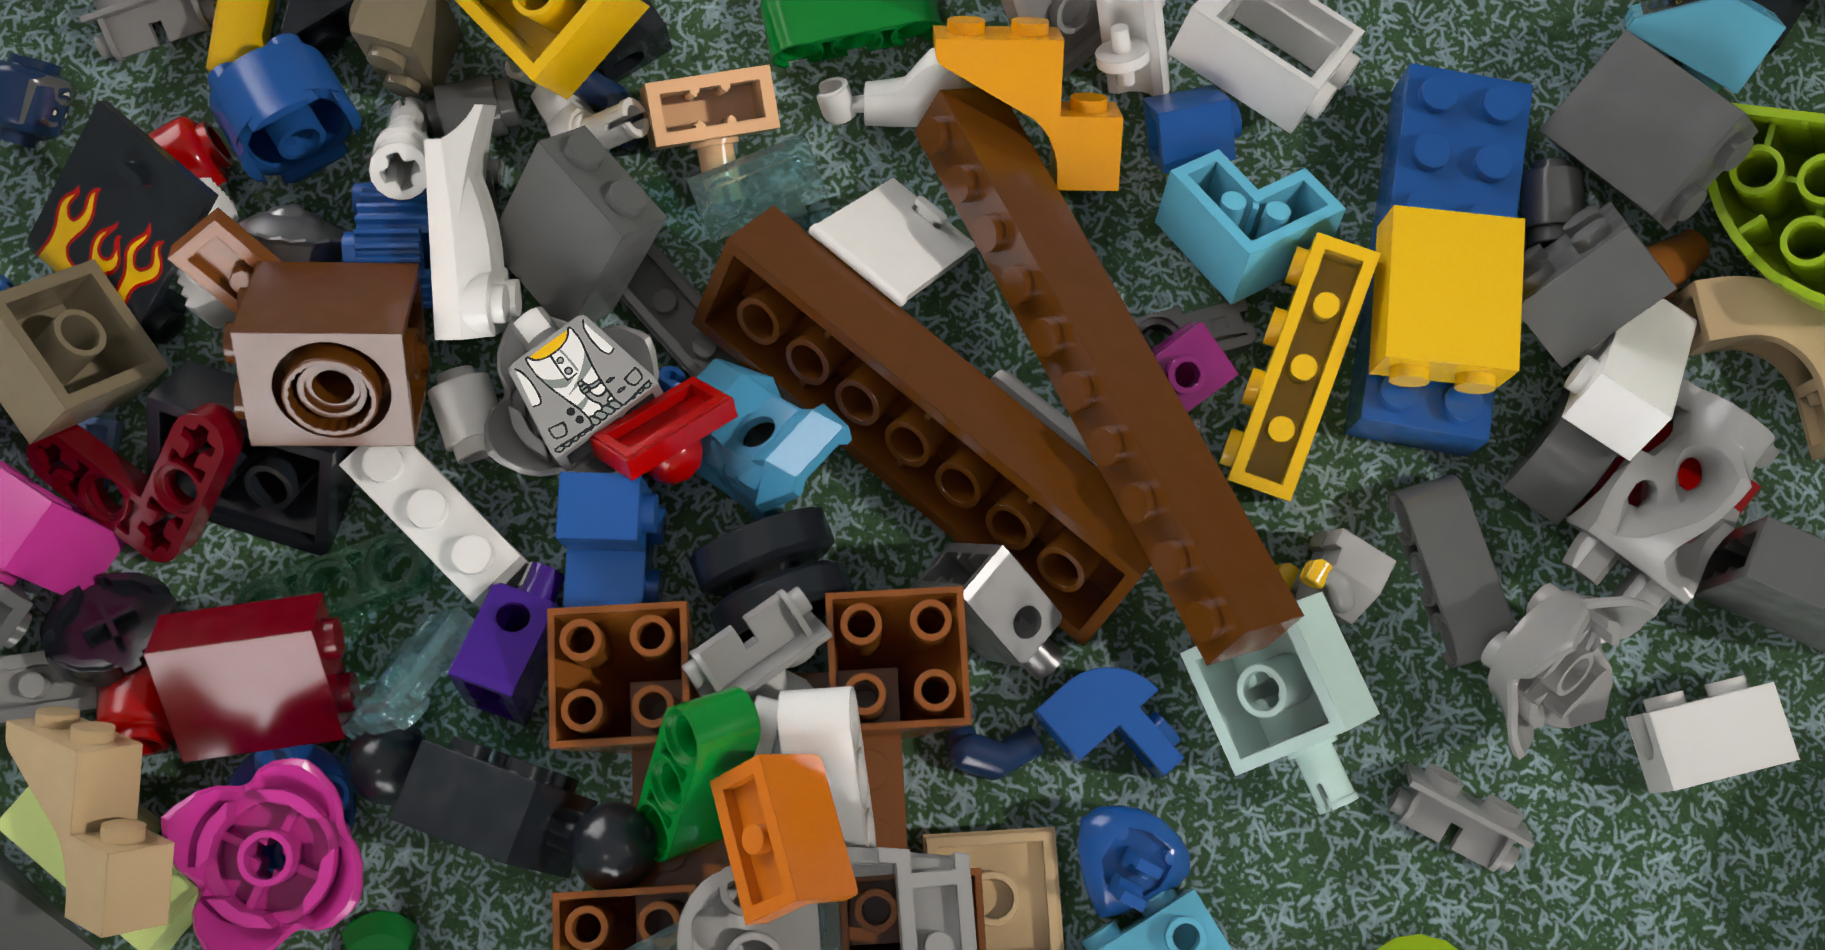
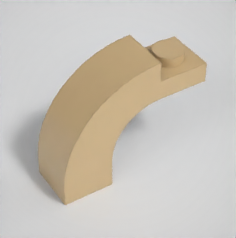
[1671,276,1825,460]

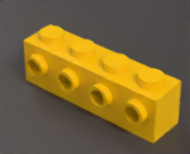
[1219,232,1381,502]

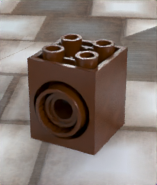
[223,261,431,446]

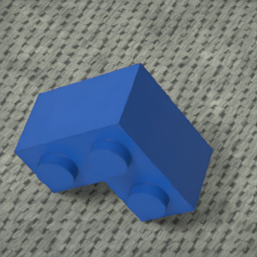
[555,472,667,608]

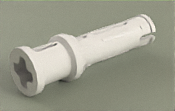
[369,96,430,200]

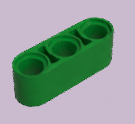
[760,0,943,68]
[637,686,761,863]

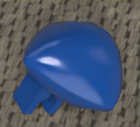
[1077,805,1190,918]

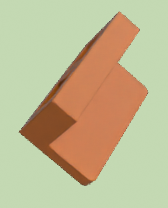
[710,754,858,925]

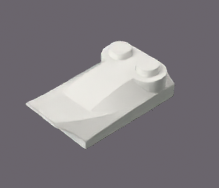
[424,104,522,340]

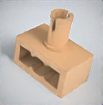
[639,64,781,205]

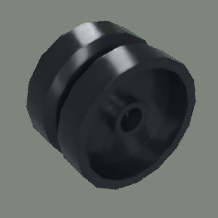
[689,507,855,644]

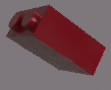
[144,593,361,762]

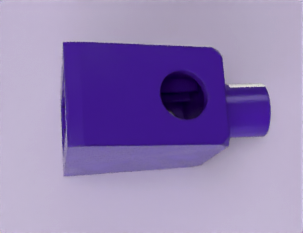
[448,562,565,726]

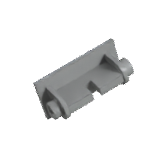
[79,0,217,62]
[681,586,833,699]
[1387,762,1534,872]

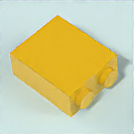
[1369,205,1525,394]

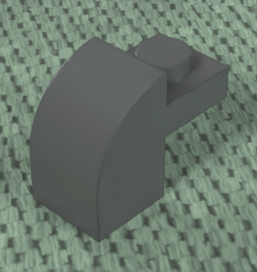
[1503,389,1618,525]

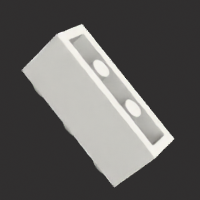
[1562,298,1697,461]
[339,446,529,608]

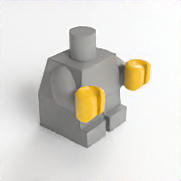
[1276,528,1396,625]

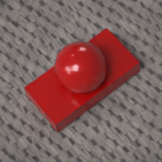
[589,376,738,485]

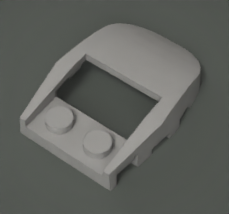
[677,847,977,950]

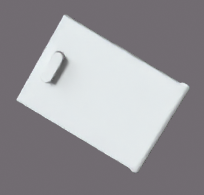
[809,178,976,307]

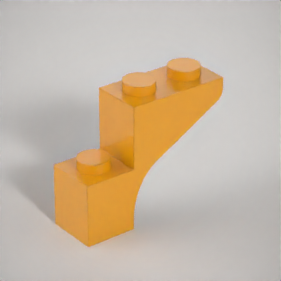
[933,16,1123,191]

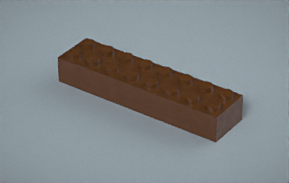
[691,205,1152,647]

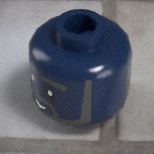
[0,52,73,148]

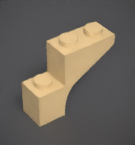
[5,706,175,938]

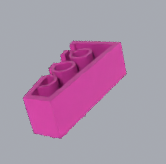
[0,460,126,596]

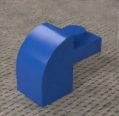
[1031,667,1184,779]

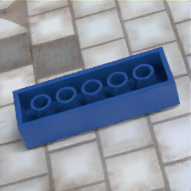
[1344,63,1533,457]

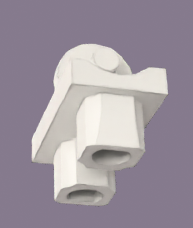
[1095,0,1172,96]

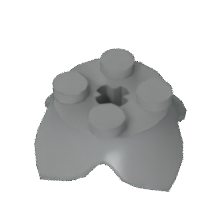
[484,317,659,477]
[1481,583,1659,760]

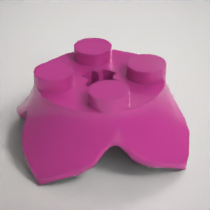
[161,758,363,950]

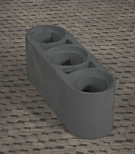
[1388,474,1516,668]

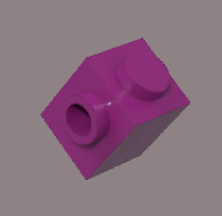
[1151,322,1239,412]

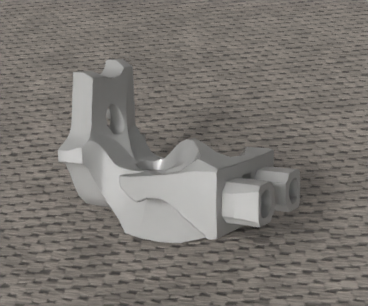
[1562,378,1780,610]

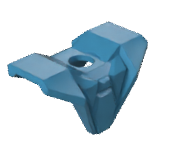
[695,358,852,521]

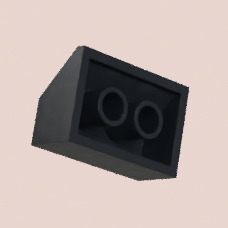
[147,360,359,558]

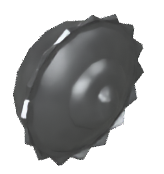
[235,204,353,262]

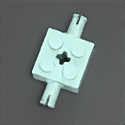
[1180,592,1380,815]

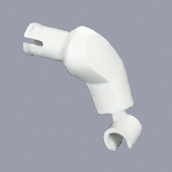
[817,48,973,127]
[505,60,649,152]

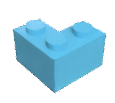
[1155,149,1346,305]

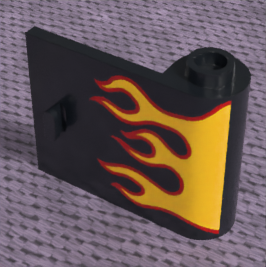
[28,101,219,344]

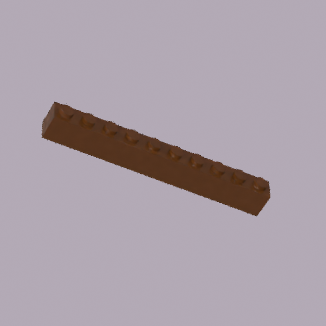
[914,88,1305,666]

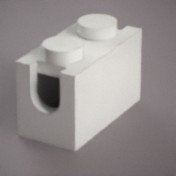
[1626,675,1800,793]

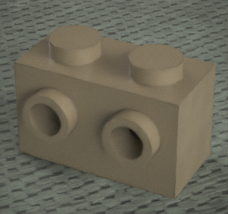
[349,0,462,98]

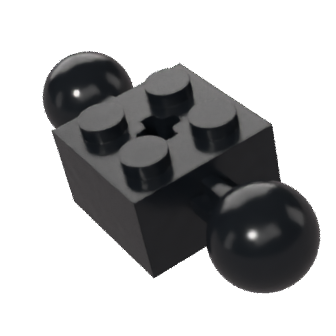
[346,719,658,890]

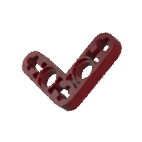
[26,402,244,563]

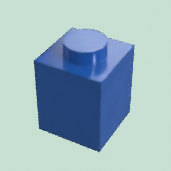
[1142,85,1242,174]

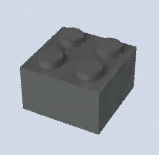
[1521,201,1677,368]

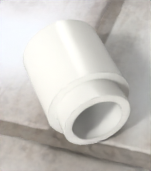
[427,365,499,464]

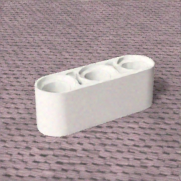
[777,686,876,848]

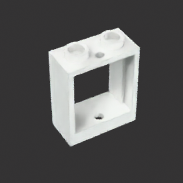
[1168,0,1365,134]

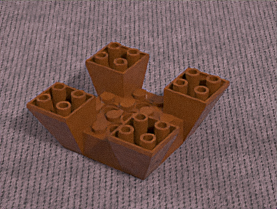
[547,586,986,950]

